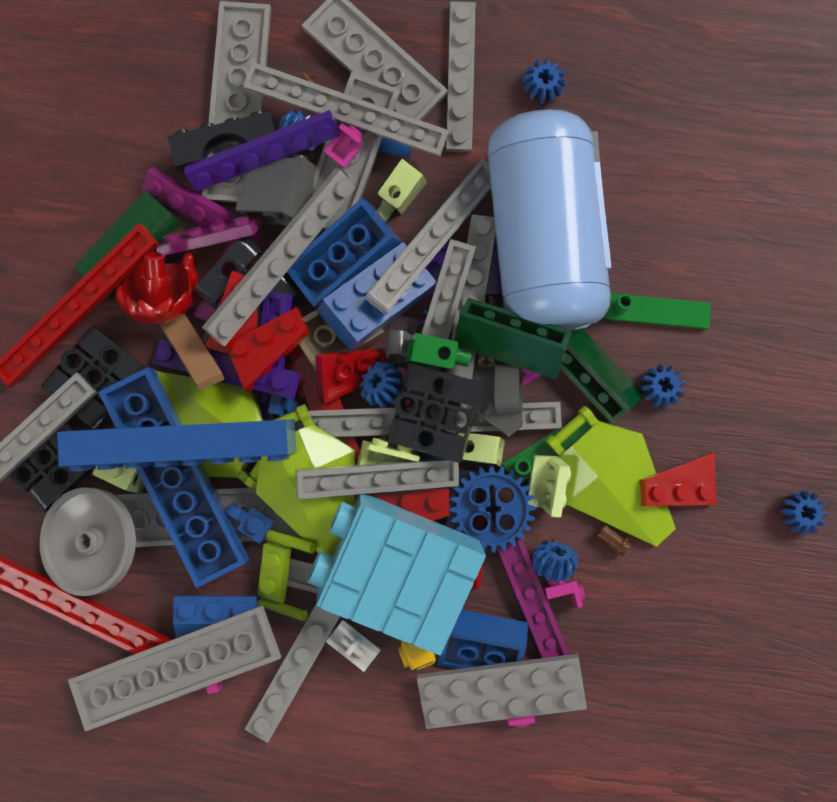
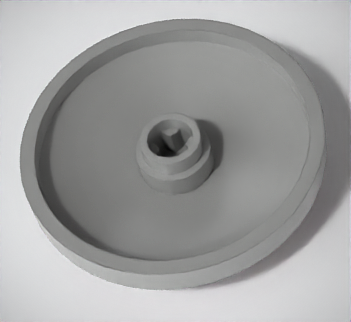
[40,488,136,596]

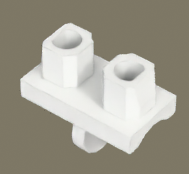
[326,620,381,672]

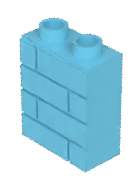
[307,494,486,656]

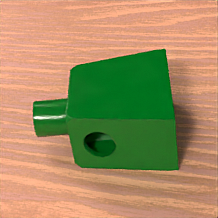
[405,333,471,370]

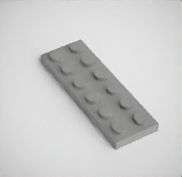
[302,0,448,121]
[312,72,401,229]
[417,654,587,729]

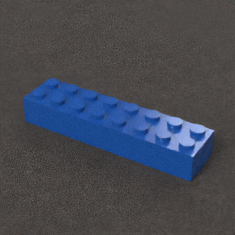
[99,367,250,588]
[57,419,296,471]

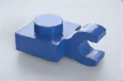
[268,395,303,417]
[226,503,275,544]

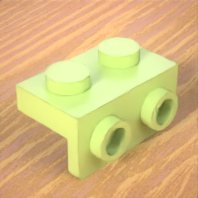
[357,438,420,465]
[527,455,571,517]

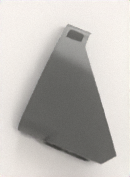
[386,330,523,437]

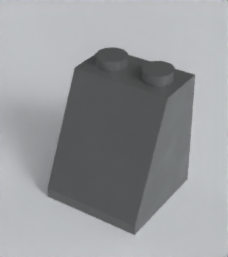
[236,154,316,226]

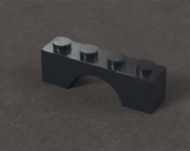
[168,111,276,174]

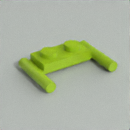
[258,530,316,621]

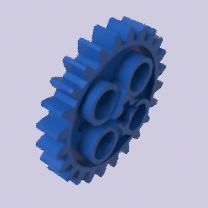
[449,465,536,553]

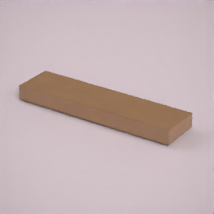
[161,314,224,391]

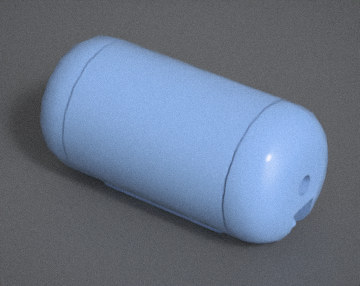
[488,109,611,331]

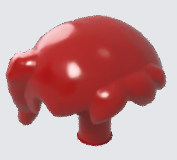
[116,252,201,325]

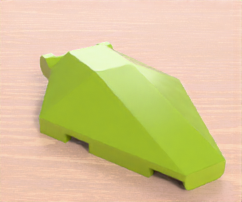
[156,371,264,489]
[255,404,356,556]
[545,406,676,547]

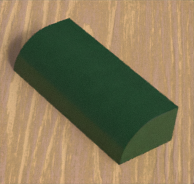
[74,191,181,299]
[455,297,572,380]
[560,328,644,425]

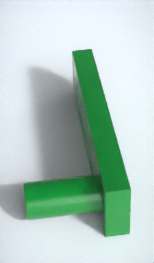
[604,293,711,330]
[502,409,597,483]

